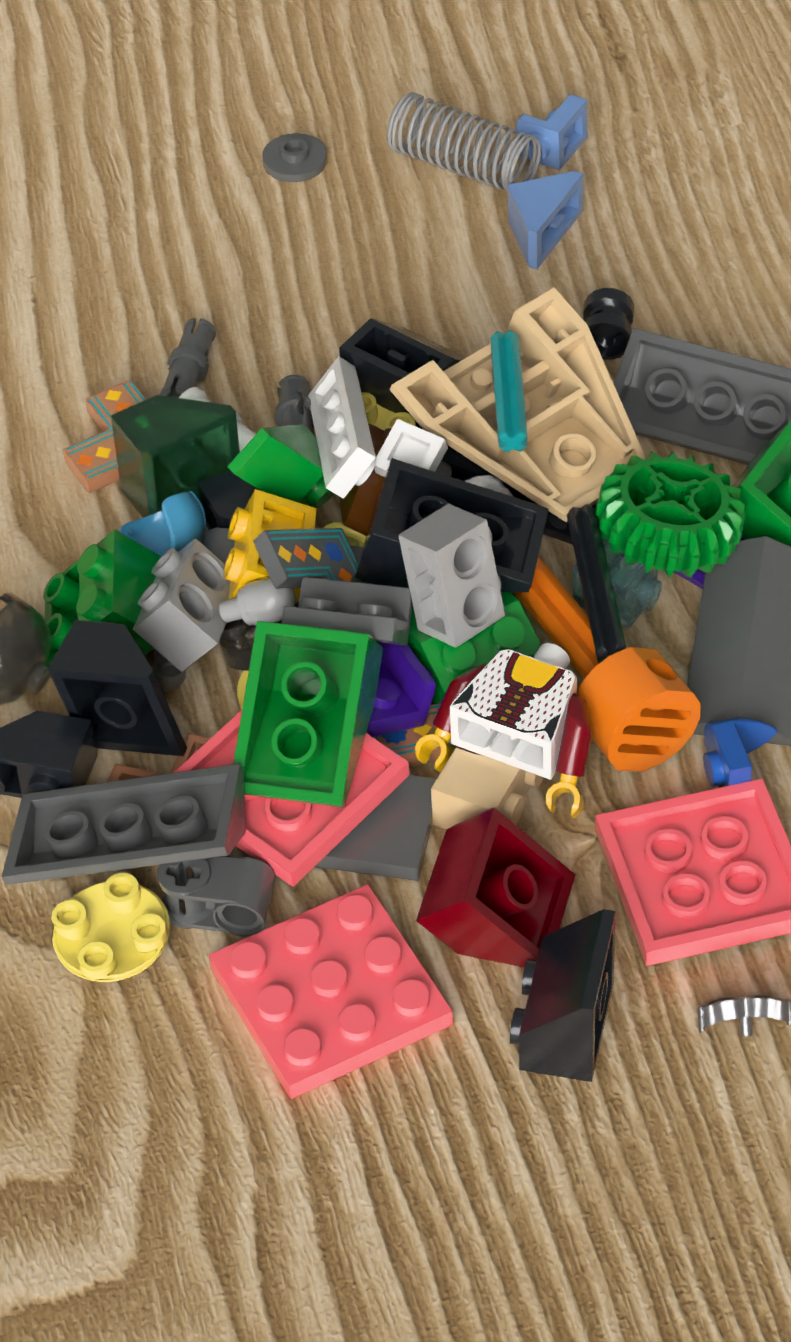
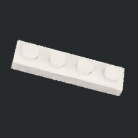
[308,356,376,499]

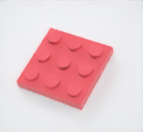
[173,710,410,887]
[595,778,791,966]
[209,884,453,1099]

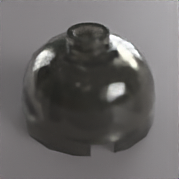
[0,592,53,706]

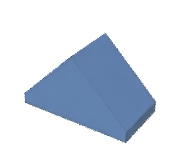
[508,171,583,269]

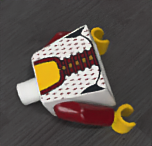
[415,643,592,819]

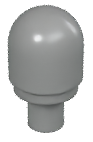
[219,577,296,626]

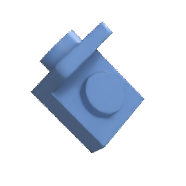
[517,94,588,170]

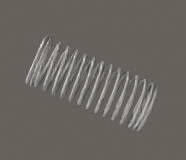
[387,92,541,193]

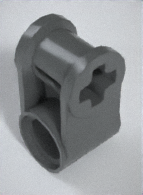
[158,856,276,936]

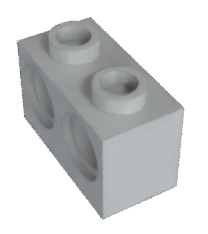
[398,504,505,648]
[133,538,230,672]

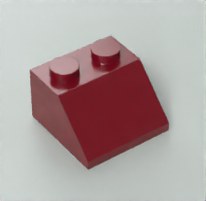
[416,808,576,968]

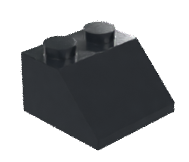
[48,620,187,756]
[510,909,616,1082]

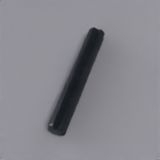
[567,504,626,663]

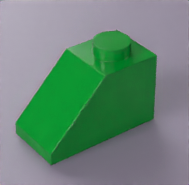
[227,424,335,508]

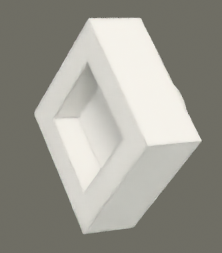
[374,419,448,477]

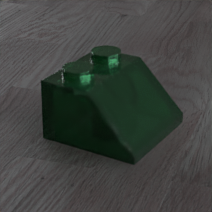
[111,395,240,518]

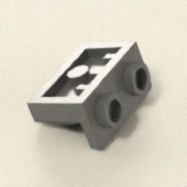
[282,577,412,646]

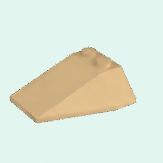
[390,287,646,522]

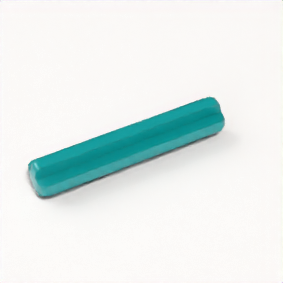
[490,330,528,453]

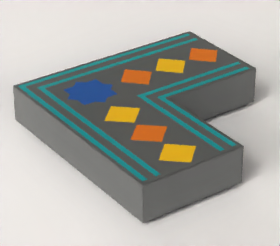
[253,528,368,589]

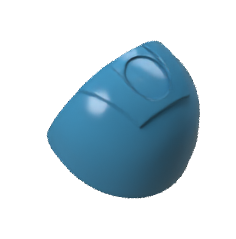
[119,491,206,556]

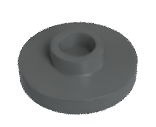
[263,133,327,182]

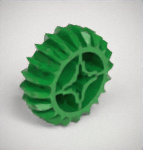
[596,451,745,578]

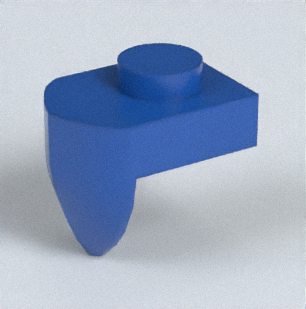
[703,717,777,788]

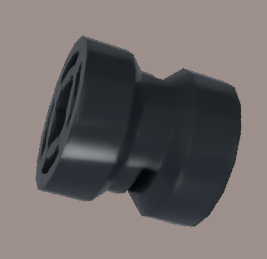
[583,288,634,360]

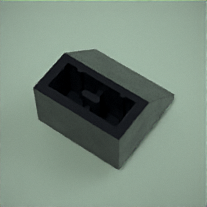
[339,318,466,429]

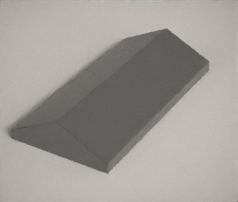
[613,328,791,465]
[687,536,791,746]
[1,764,245,885]

